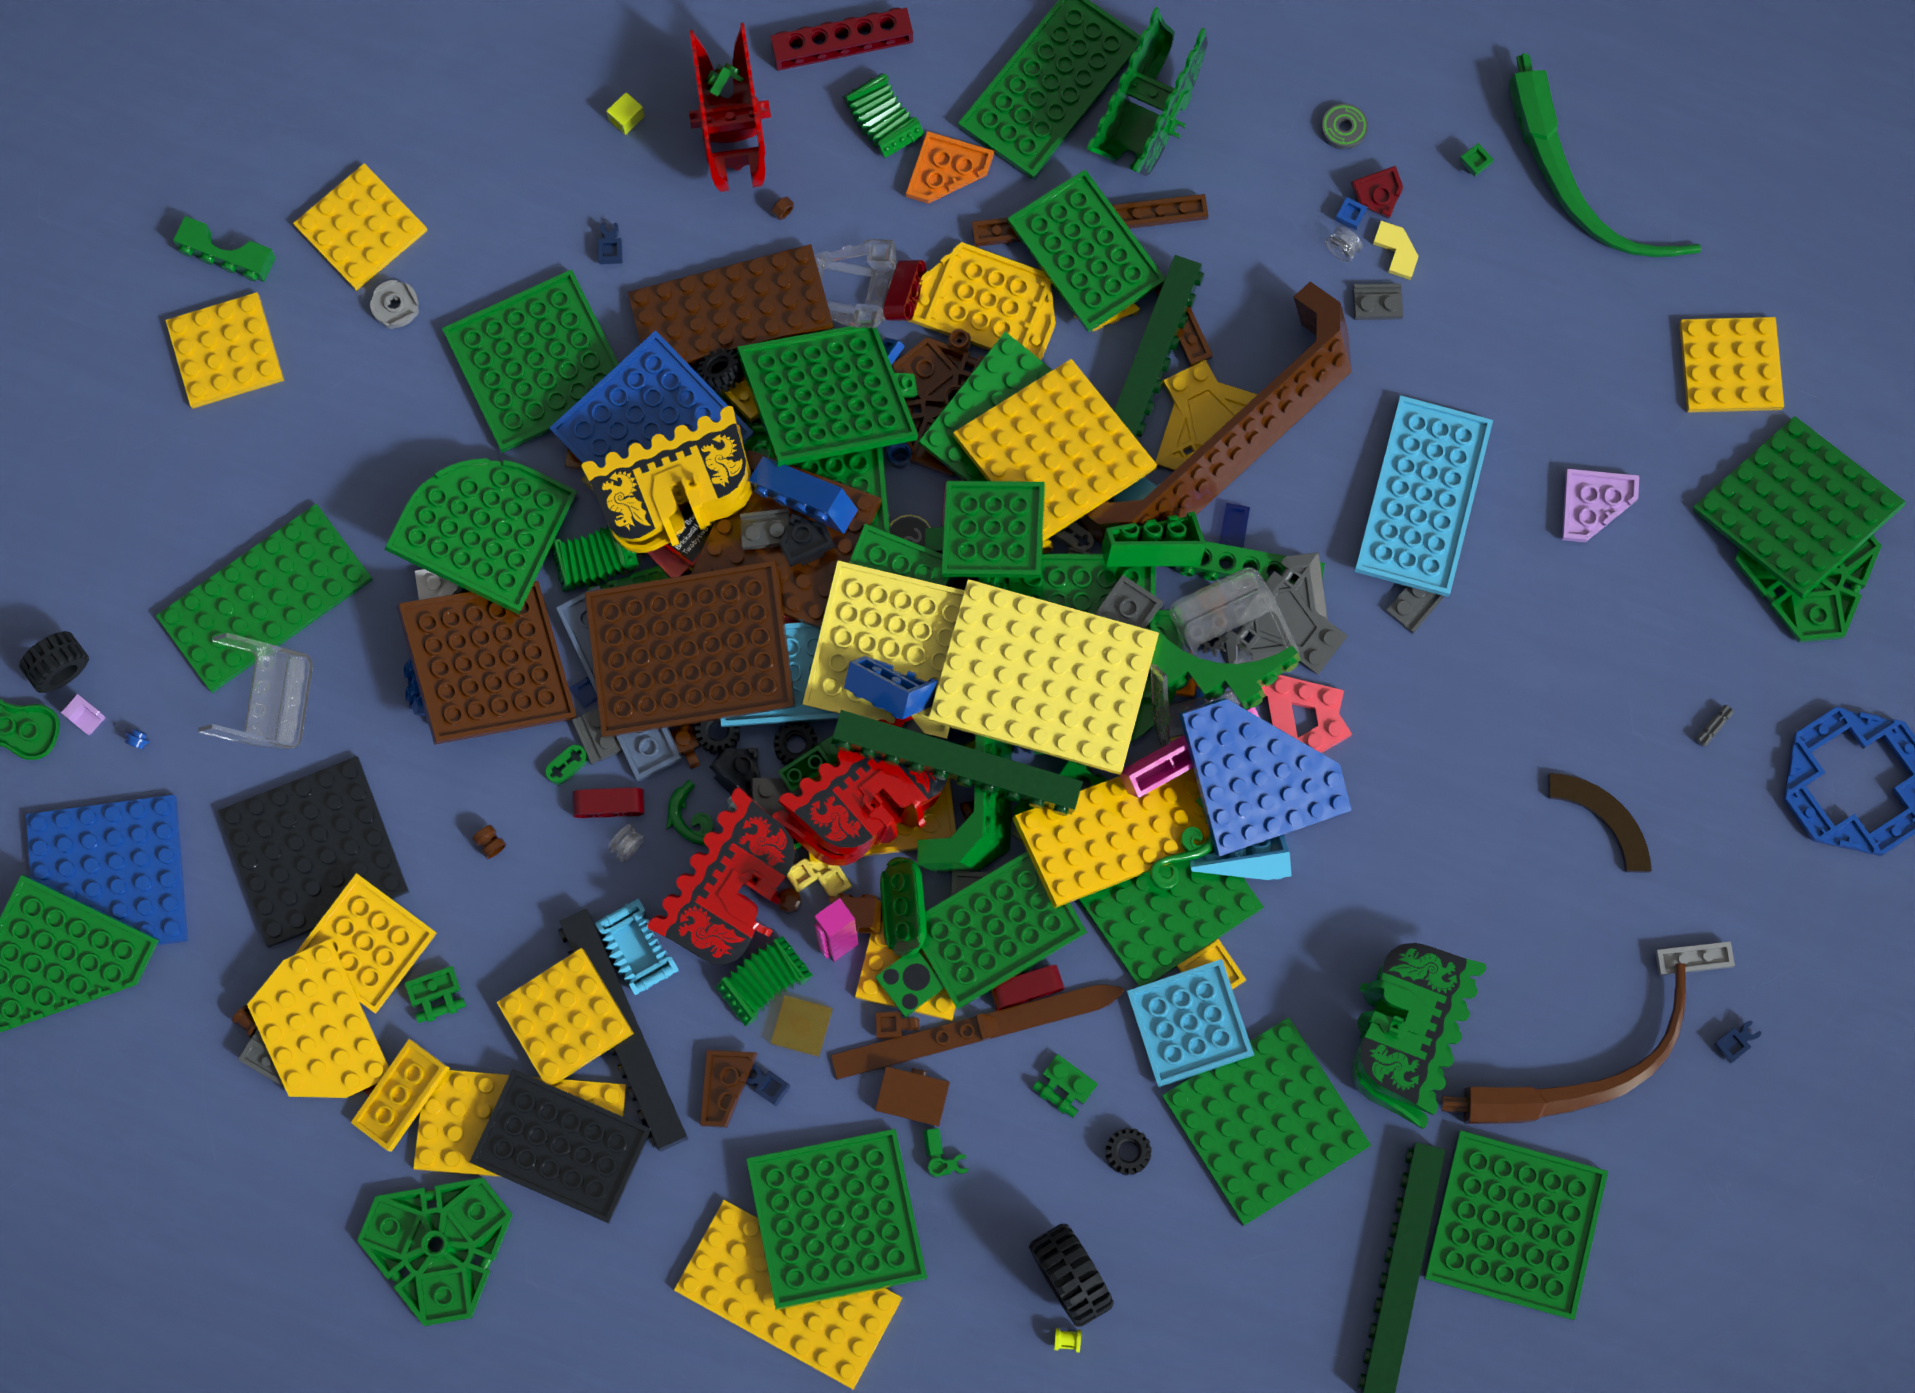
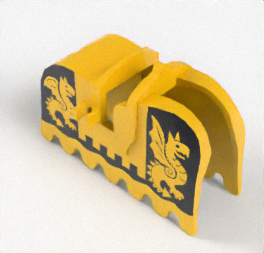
[581,406,753,553]

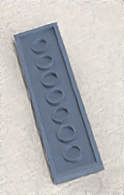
[556,586,682,781]

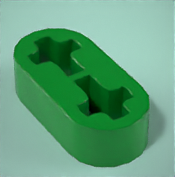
[546,745,588,785]

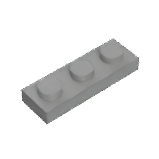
[1655,941,1735,976]

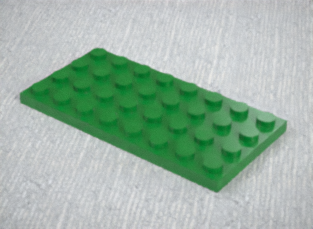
[958,0,1141,180]
[156,503,373,693]

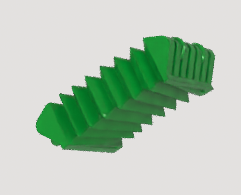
[842,73,924,159]
[551,523,639,592]
[715,936,813,1027]

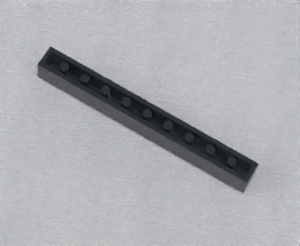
[558,909,688,1151]

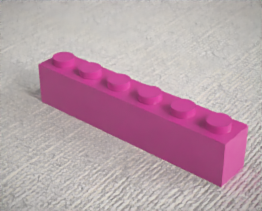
[1119,704,1260,798]
[814,898,858,962]

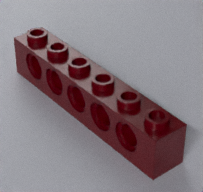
[771,7,913,71]

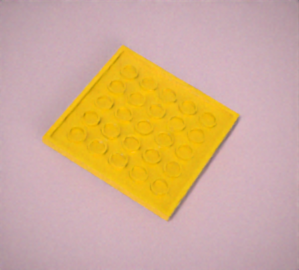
[953,359,1157,541]

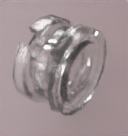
[1325,226,1363,263]
[607,824,645,863]

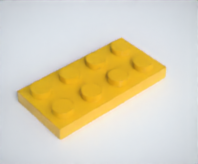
[351,1039,450,1152]

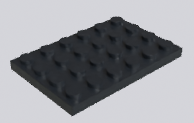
[470,1069,651,1224]

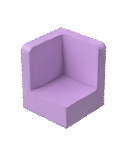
[61,694,106,735]

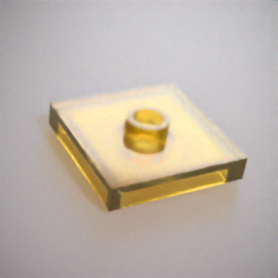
[771,995,833,1057]

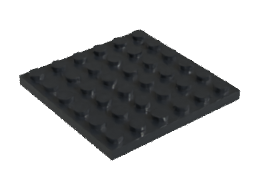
[218,756,409,948]

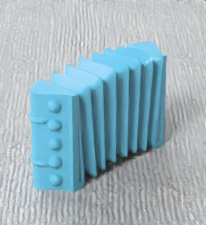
[595,898,679,995]

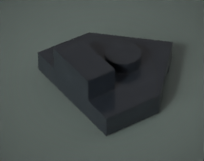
[779,513,835,567]
[709,748,761,796]

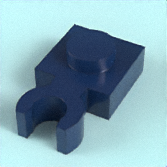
[598,223,623,265]
[1714,1020,1761,1064]
[746,1065,791,1107]

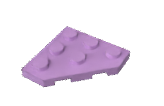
[1562,469,1639,543]

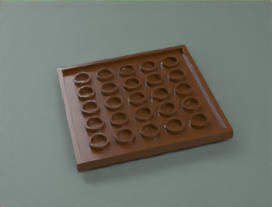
[691,450,882,629]
[397,581,577,745]

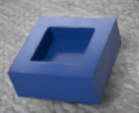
[1335,197,1368,230]
[882,337,905,365]

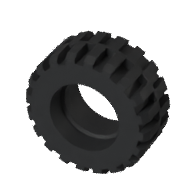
[1029,1224,1114,1327]

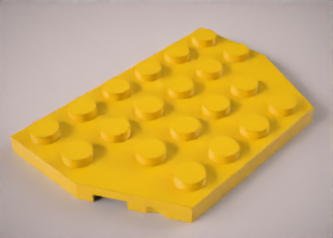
[908,242,1056,361]
[247,939,389,1098]

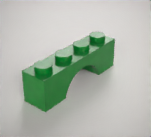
[173,216,276,282]

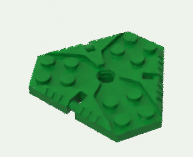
[1733,535,1882,643]
[357,1178,513,1327]

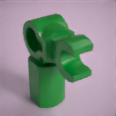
[923,1128,968,1178]

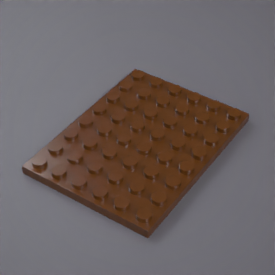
[585,561,796,738]

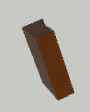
[875,1066,950,1126]

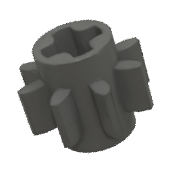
[1198,626,1229,657]

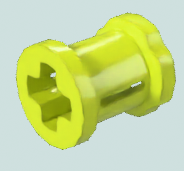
[1054,1328,1081,1353]

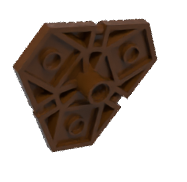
[893,337,984,477]

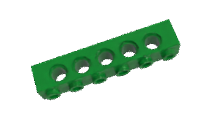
[1175,541,1325,590]

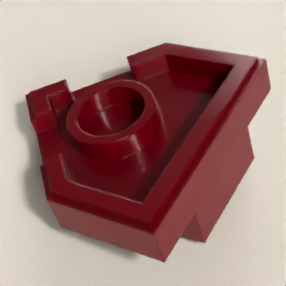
[1350,165,1404,219]

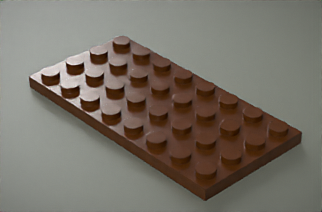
[628,244,834,365]

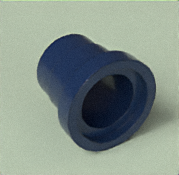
[888,443,912,469]

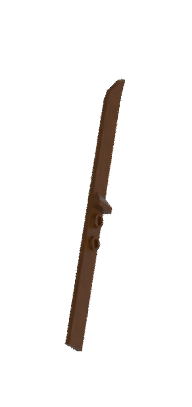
[831,984,1124,1080]

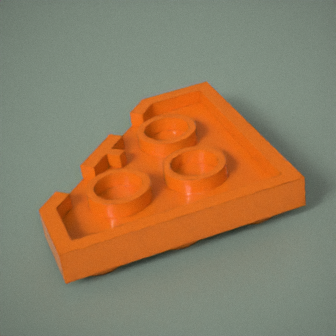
[906,131,994,204]

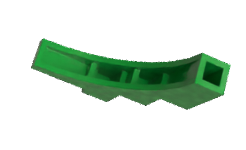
[1150,626,1301,710]

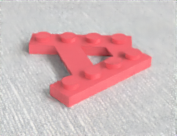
[1261,675,1352,753]

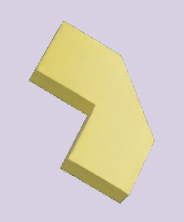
[1373,221,1419,280]
[786,858,852,897]

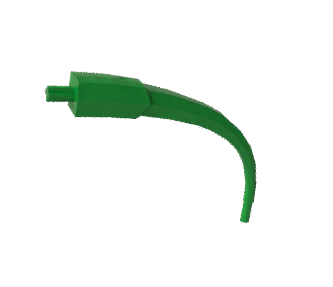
[1508,53,1701,257]

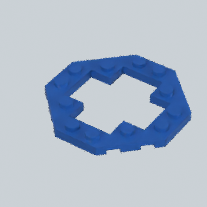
[1783,707,1915,856]

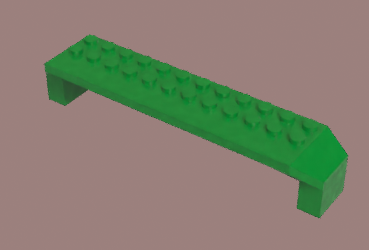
[917,527,1012,873]

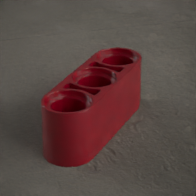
[883,260,927,321]
[572,788,644,818]
[990,964,1065,1011]

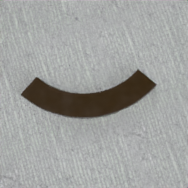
[1548,773,1652,873]

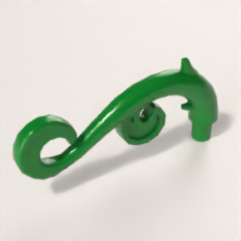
[666,779,714,846]
[1150,796,1214,890]

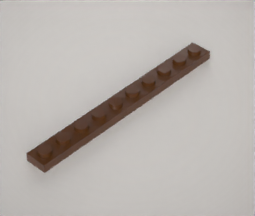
[972,194,1209,247]

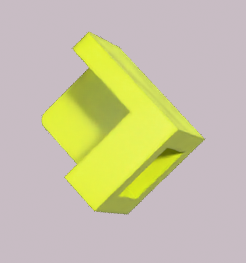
[606,93,645,135]

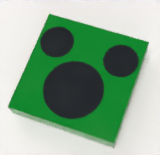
[875,952,945,1018]

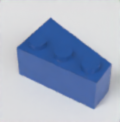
[844,656,938,719]

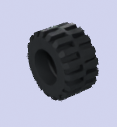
[19,631,89,693]

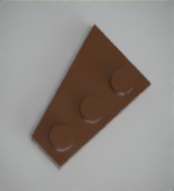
[700,1050,758,1128]

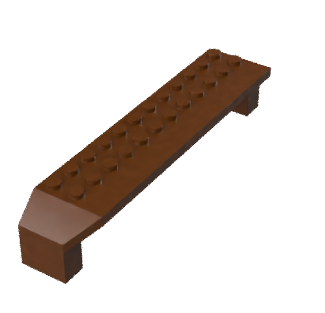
[1078,281,1352,544]

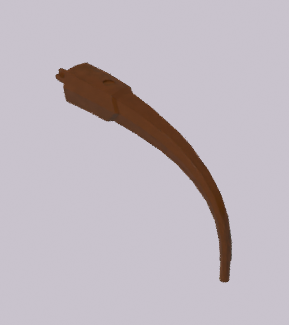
[1441,963,1686,1124]

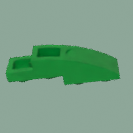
[778,734,855,792]

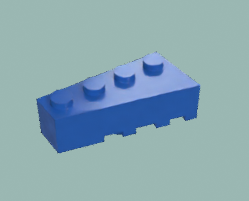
[748,456,858,534]

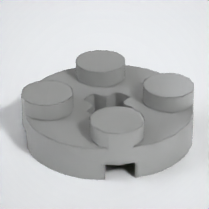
[370,280,419,329]

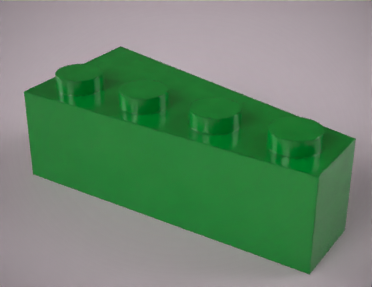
[1101,511,1206,567]

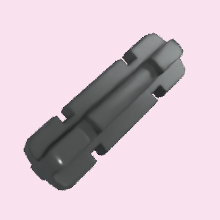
[1695,705,1734,747]

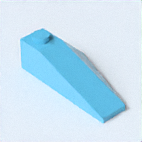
[1188,834,1291,880]

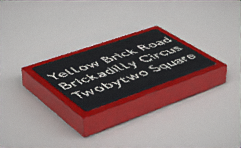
[662,502,716,569]

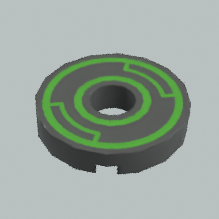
[1321,103,1368,149]

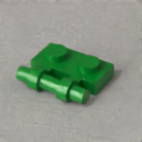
[405,966,466,1023]
[1032,1054,1098,1118]

